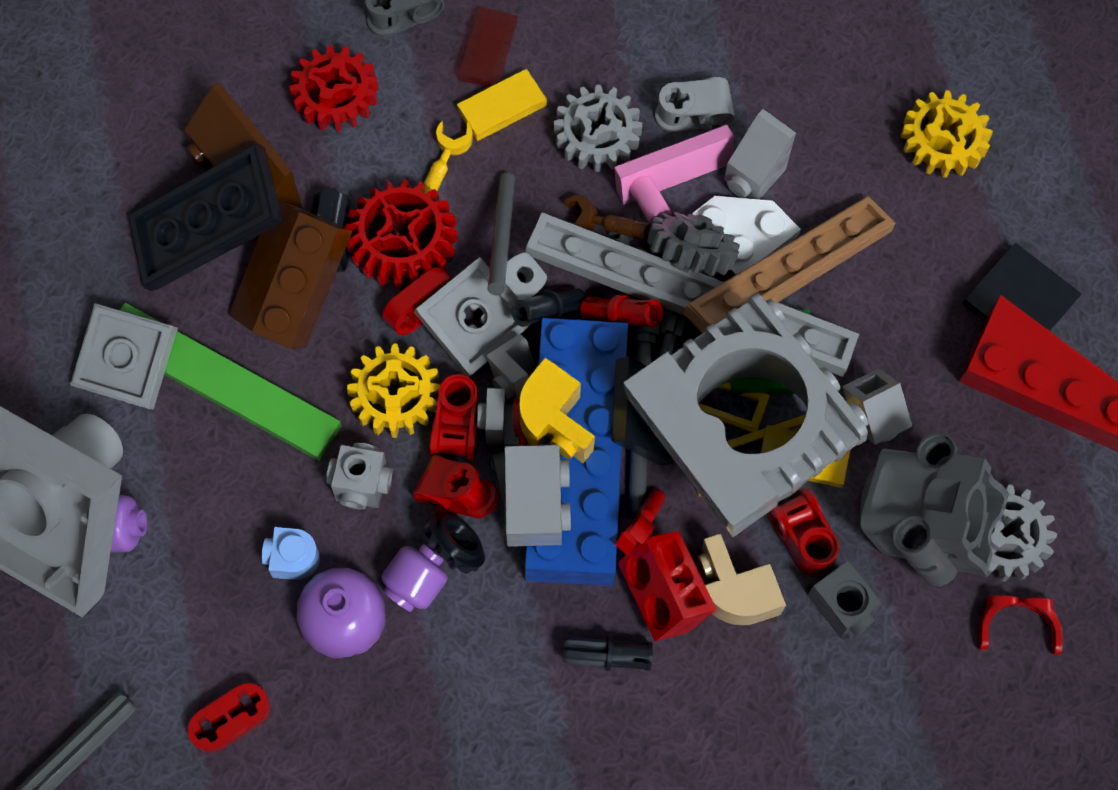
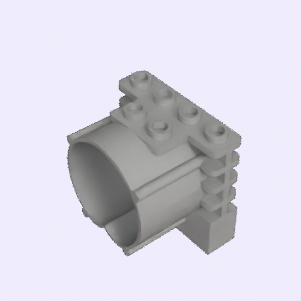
[623,292,869,537]

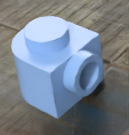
[262,527,320,580]

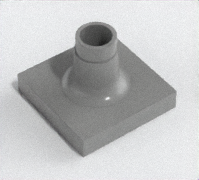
[0,406,123,617]

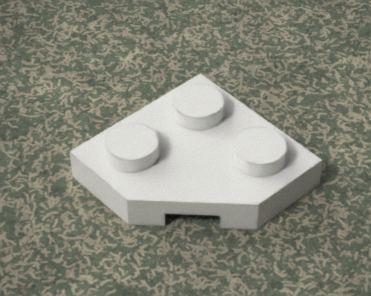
[692,196,801,277]

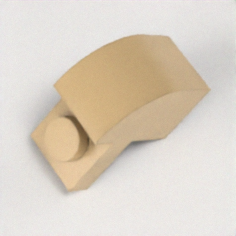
[697,534,786,625]

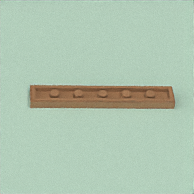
[683,196,896,334]

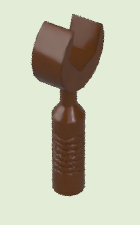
[564,195,651,240]

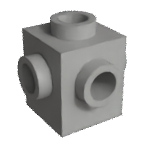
[326,443,393,509]

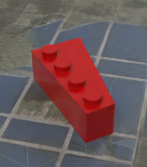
[959,295,1118,452]

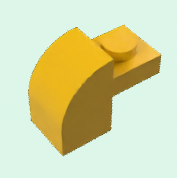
[520,358,595,463]

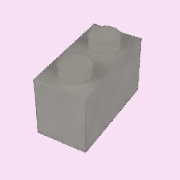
[505,445,571,547]

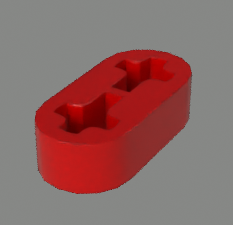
[383,267,453,336]
[187,683,270,753]

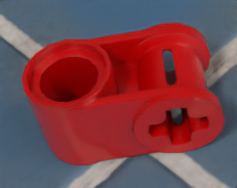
[430,374,478,461]
[412,455,499,518]
[767,488,839,577]

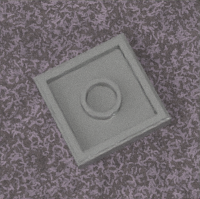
[70,304,178,410]

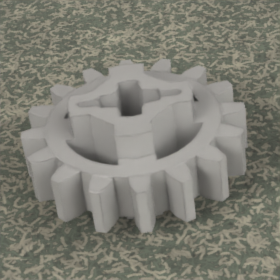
[554,85,642,172]
[986,485,1057,582]

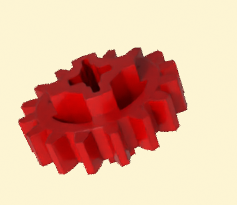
[289,45,379,132]

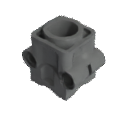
[860,433,1009,586]

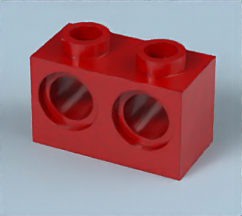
[618,531,717,642]

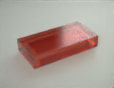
[459,7,518,88]

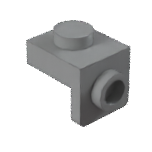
[486,334,535,401]
[477,388,530,447]

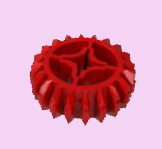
[345,178,458,290]

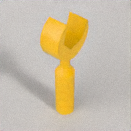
[423,121,473,193]

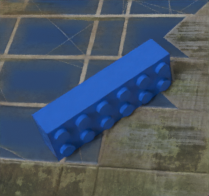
[525,318,628,586]

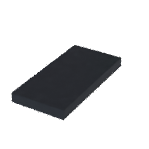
[129,143,283,291]

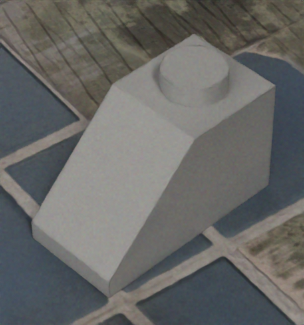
[724,109,796,199]

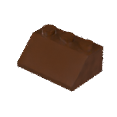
[185,82,302,208]
[229,198,353,349]

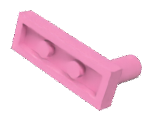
[614,125,734,224]

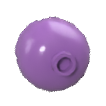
[297,568,386,659]

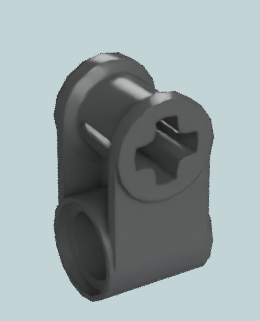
[365,0,444,37]

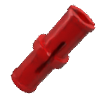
[580,295,663,327]

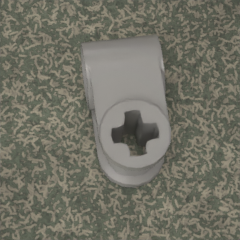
[655,77,735,132]

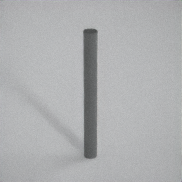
[487,173,515,295]

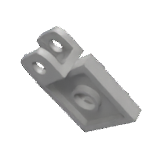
[413,253,547,377]

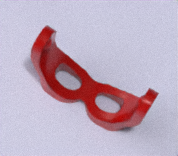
[978,595,1062,655]

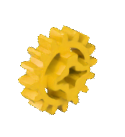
[901,90,993,178]
[347,344,440,438]

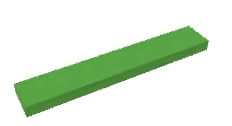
[120,303,342,461]

